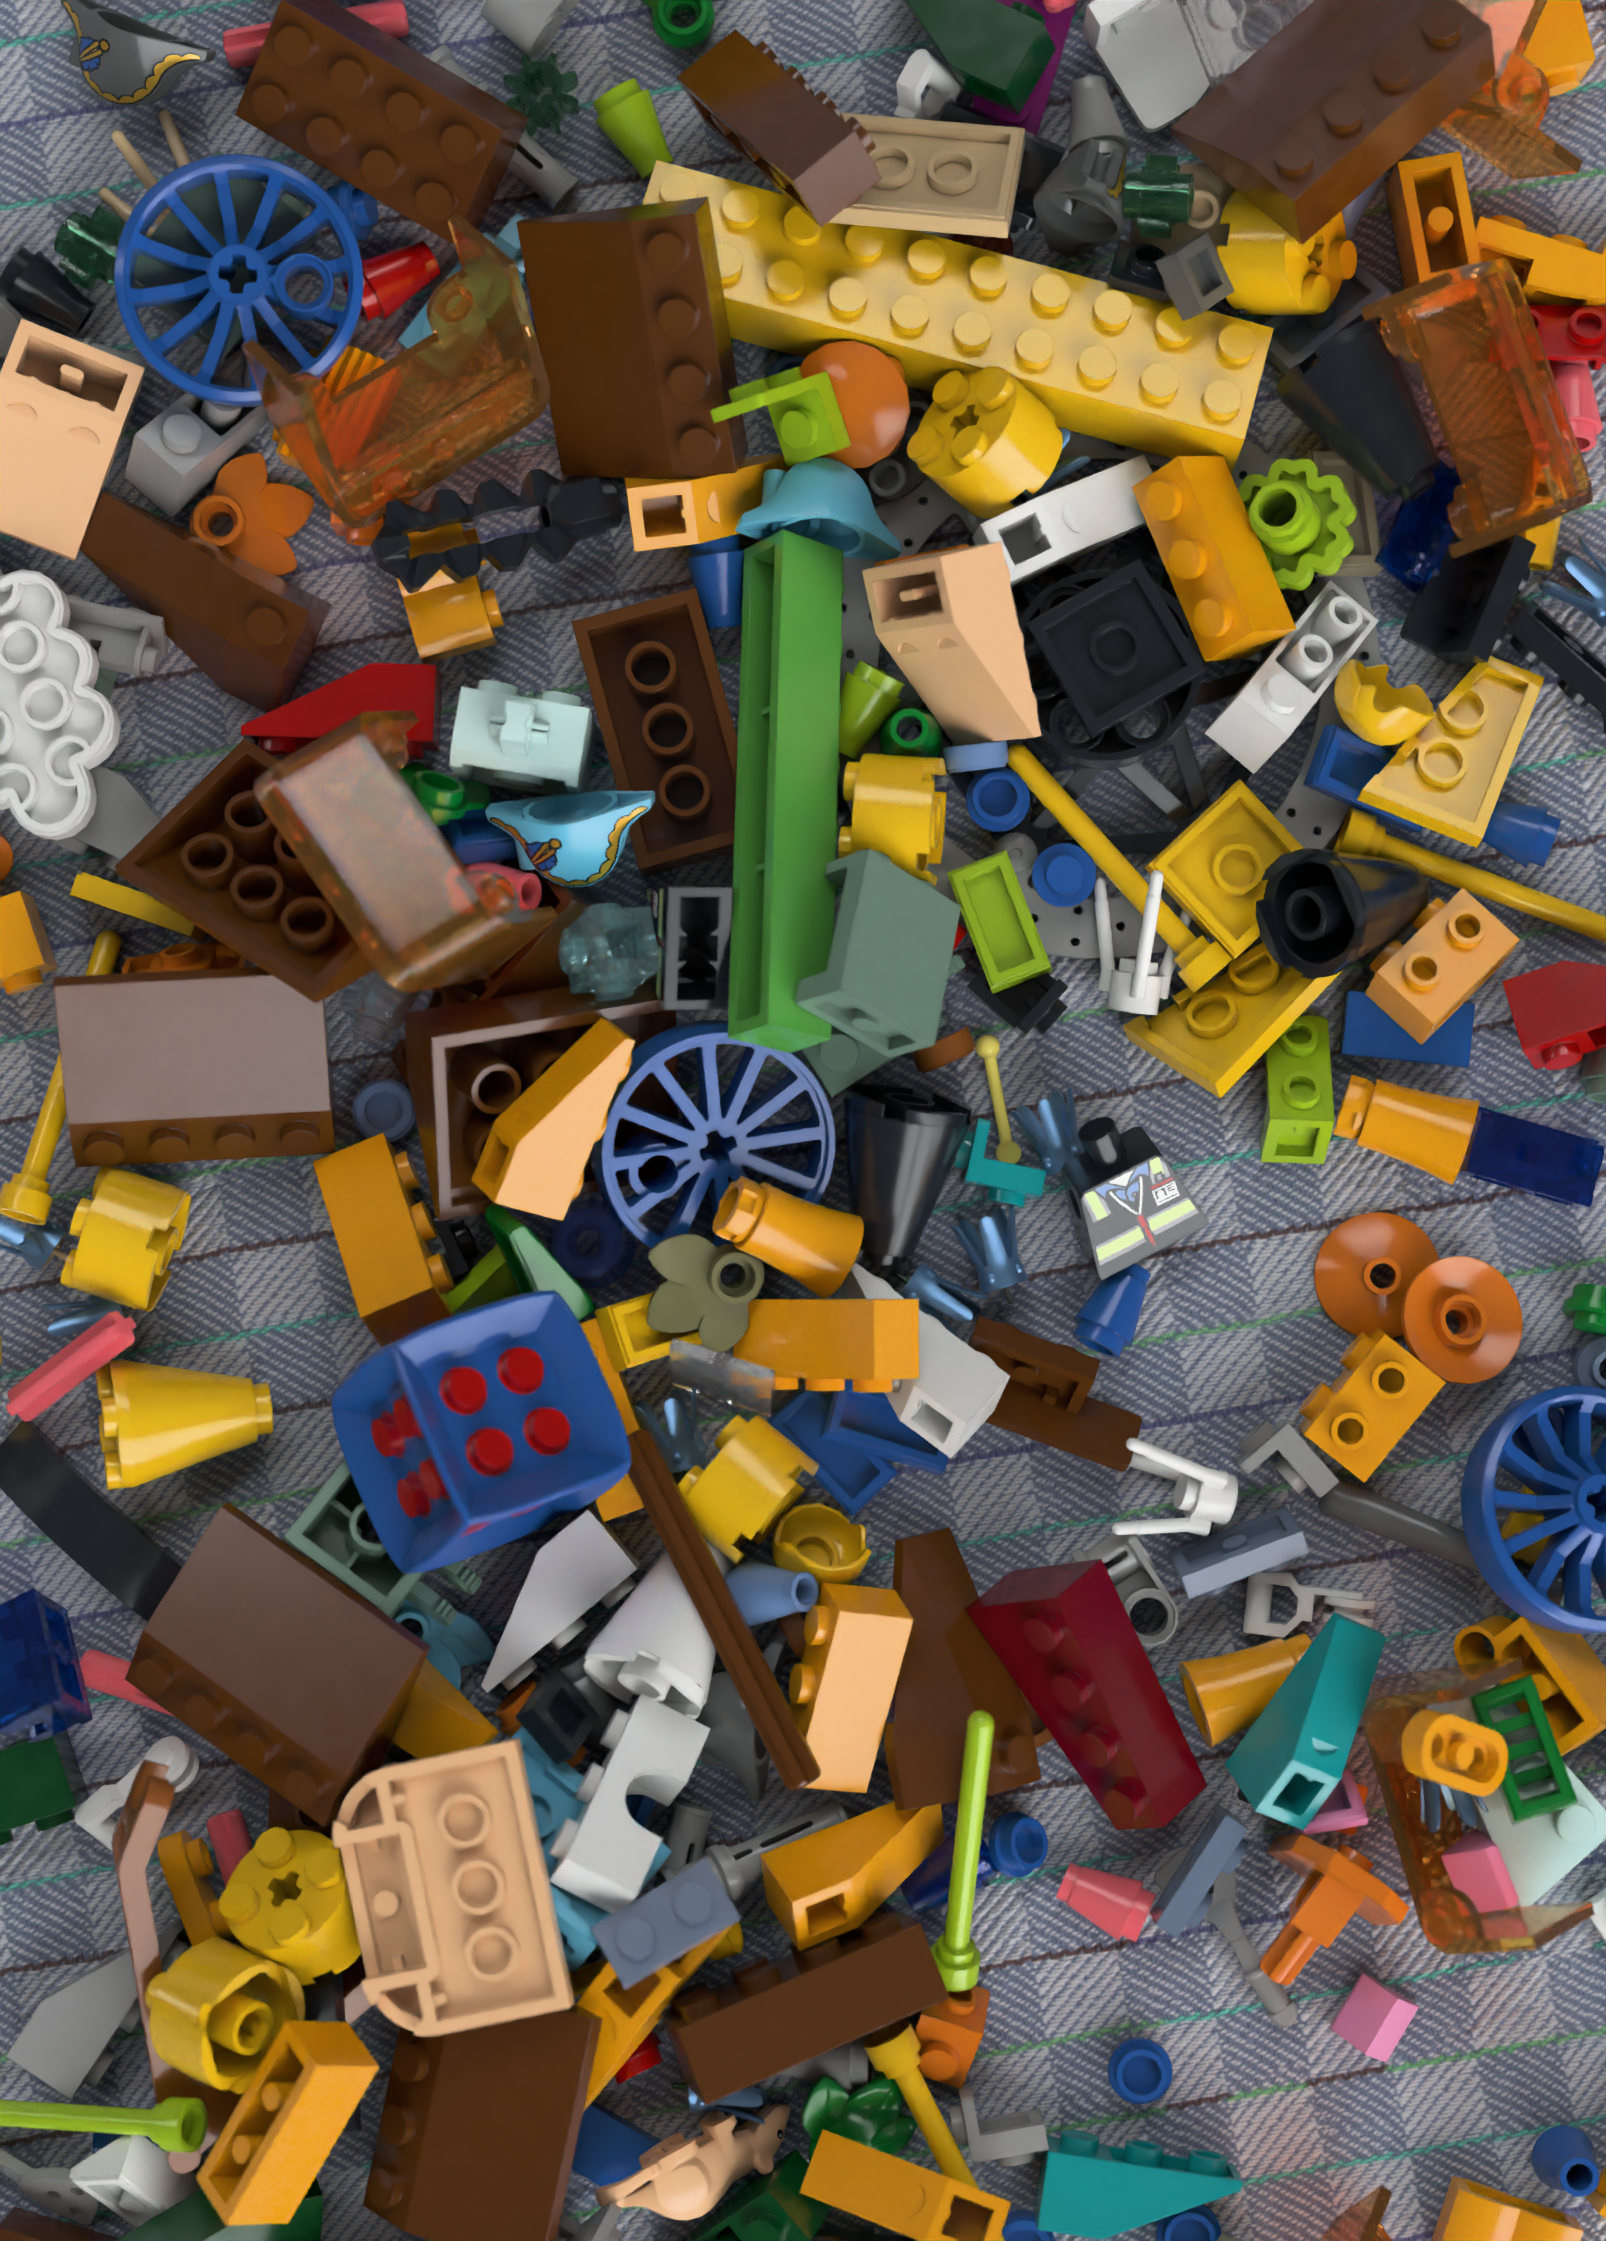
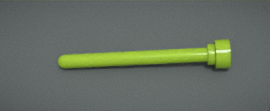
[930,1710,994,1992]
[0,2096,208,2153]

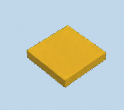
[1144,779,1304,961]

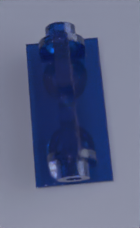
[1375,459,1480,594]

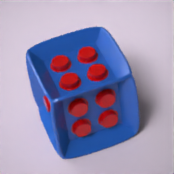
[331,1290,631,1574]

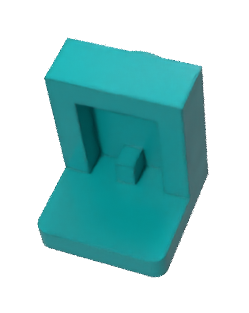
[954,1118,1046,1208]

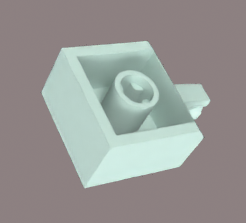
[449,680,598,796]

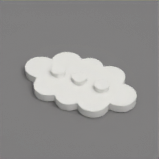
[0,569,121,840]

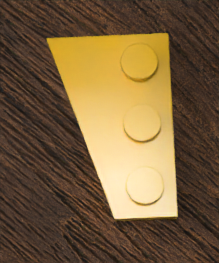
[1357,656,1545,848]
[1123,942,1343,1099]

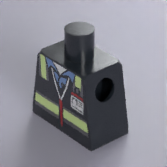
[644,885,733,1010]
[1061,1117,1210,1280]

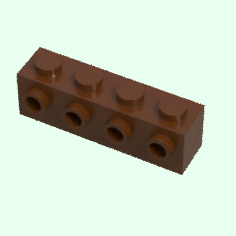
[676,29,882,227]

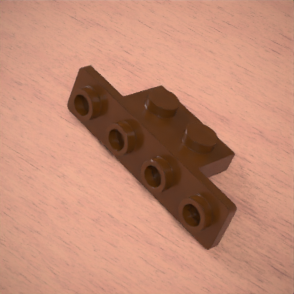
[967,1316,1142,1472]

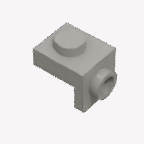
[949,2083,1049,2166]

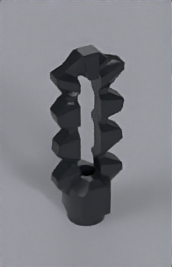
[371,468,622,594]

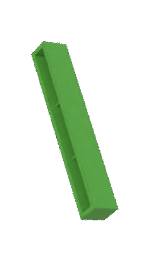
[728,529,845,1053]

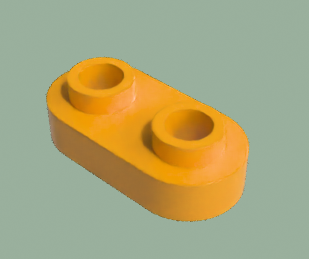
[1400,1709,1508,1796]
[157,1830,234,1947]

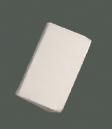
[69,2135,202,2228]

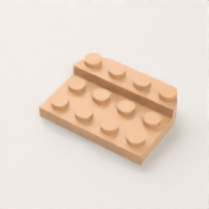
[333,1738,574,2036]

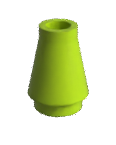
[592,78,675,180]
[838,659,905,760]

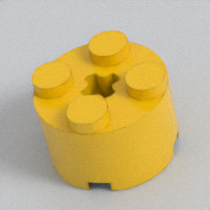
[1217,190,1357,316]
[907,366,1063,519]
[838,753,947,886]
[60,1166,192,1312]
[678,1414,819,1565]
[219,1827,362,1986]
[145,1937,305,2094]

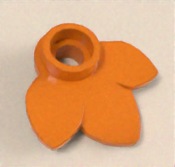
[189,453,315,577]

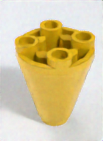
[95,1360,273,1490]

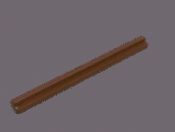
[627,1428,821,1791]

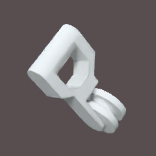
[894,49,961,121]
[1242,1571,1376,1638]
[74,1736,200,1852]

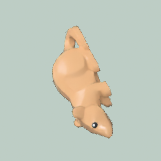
[595,2103,791,2220]

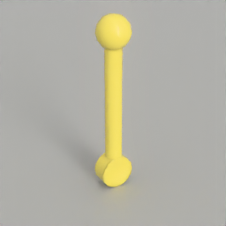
[975,1035,1021,1164]

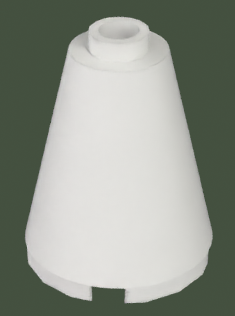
[583,1538,733,1720]

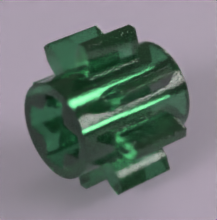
[503,52,580,137]
[1123,154,1195,239]
[54,205,125,291]

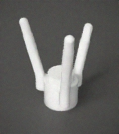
[1094,870,1192,1015]
[1112,1438,1238,1536]

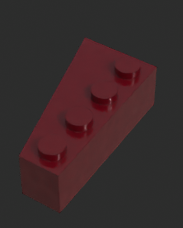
[966,1559,1208,1830]

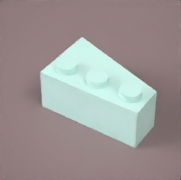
[1430,1674,1606,1913]

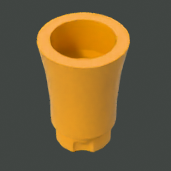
[1332,1075,1480,1186]
[713,1176,864,1299]
[1178,1633,1312,1748]

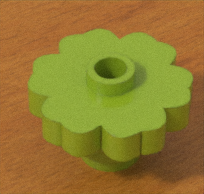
[1239,458,1357,591]

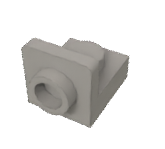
[1234,1419,1340,1498]

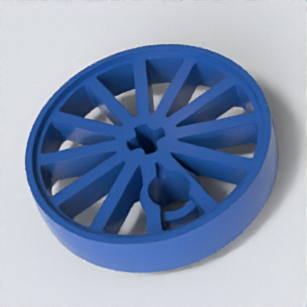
[114,154,364,407]
[590,1020,836,1265]
[1461,1385,1606,1634]

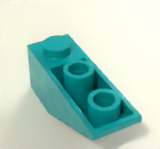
[1225,1612,1386,1830]
[1033,2130,1242,2240]

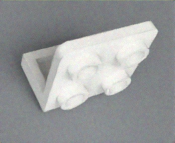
[1082,0,1249,133]

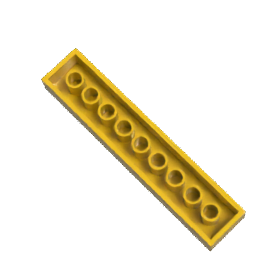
[642,160,1274,474]

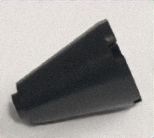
[1275,317,1441,503]
[1255,848,1428,980]
[844,1084,972,1266]

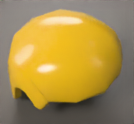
[1333,659,1434,746]
[771,1503,872,1592]

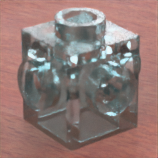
[559,903,660,1002]

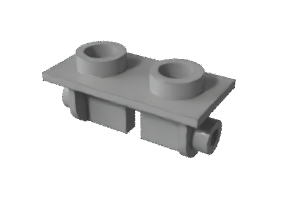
[66,595,168,678]

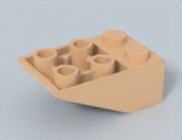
[0,318,145,562]
[862,541,1042,745]

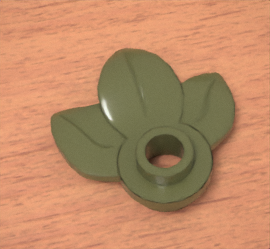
[646,1233,765,1356]

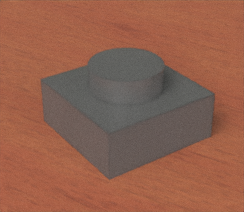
[1155,232,1235,321]

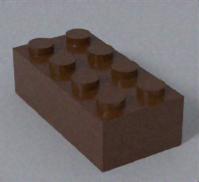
[235,0,529,244]
[572,588,738,878]
[661,1905,950,2105]

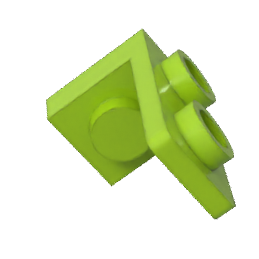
[710,367,852,467]
[1259,1016,1335,1164]

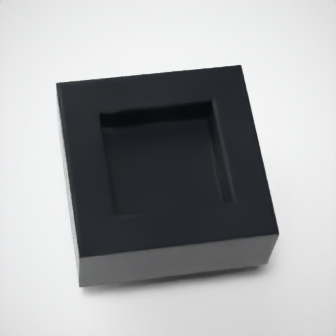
[515,1669,600,1765]

